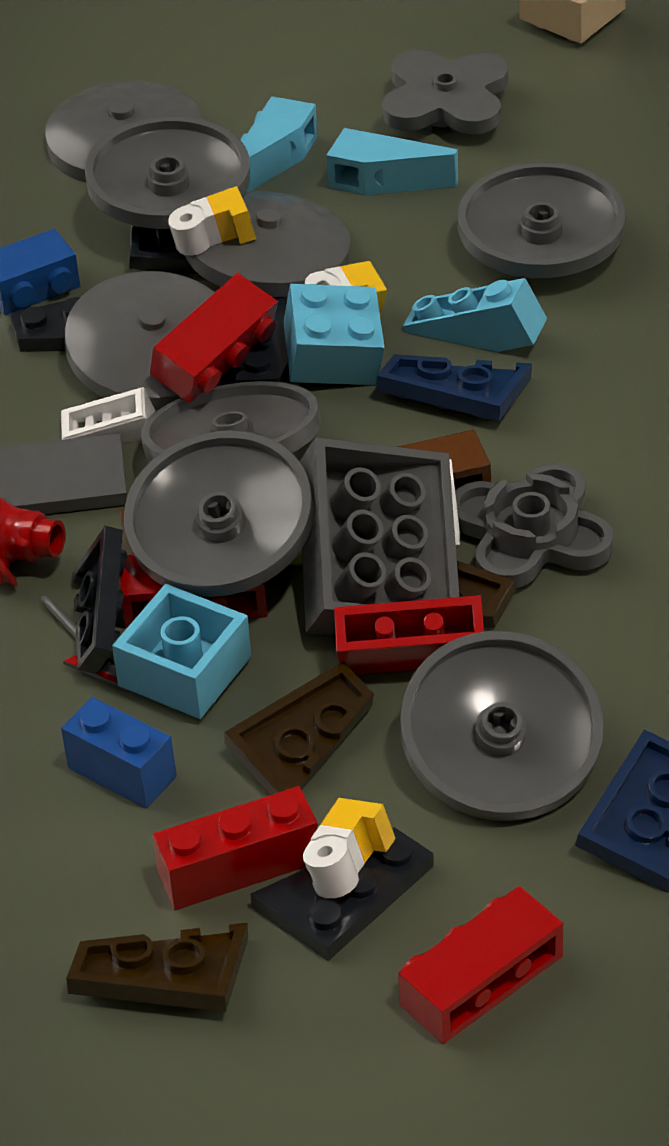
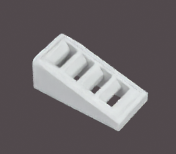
[61,387,155,443]

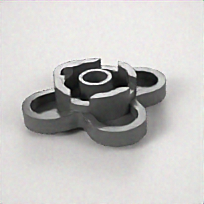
[382,49,509,134]
[455,463,613,588]

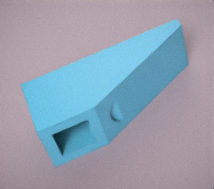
[241,96,318,192]
[326,128,458,195]
[403,278,547,352]

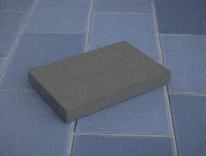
[0,433,127,515]

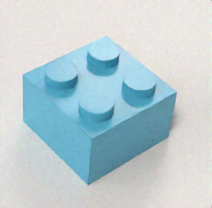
[284,284,385,385]
[112,584,252,719]

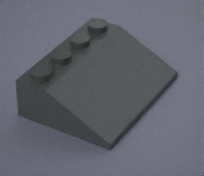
[300,437,459,636]

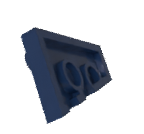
[376,354,532,421]
[575,729,669,893]

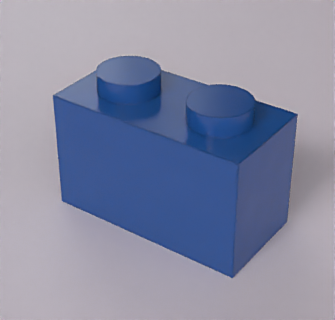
[0,228,81,315]
[61,697,177,809]

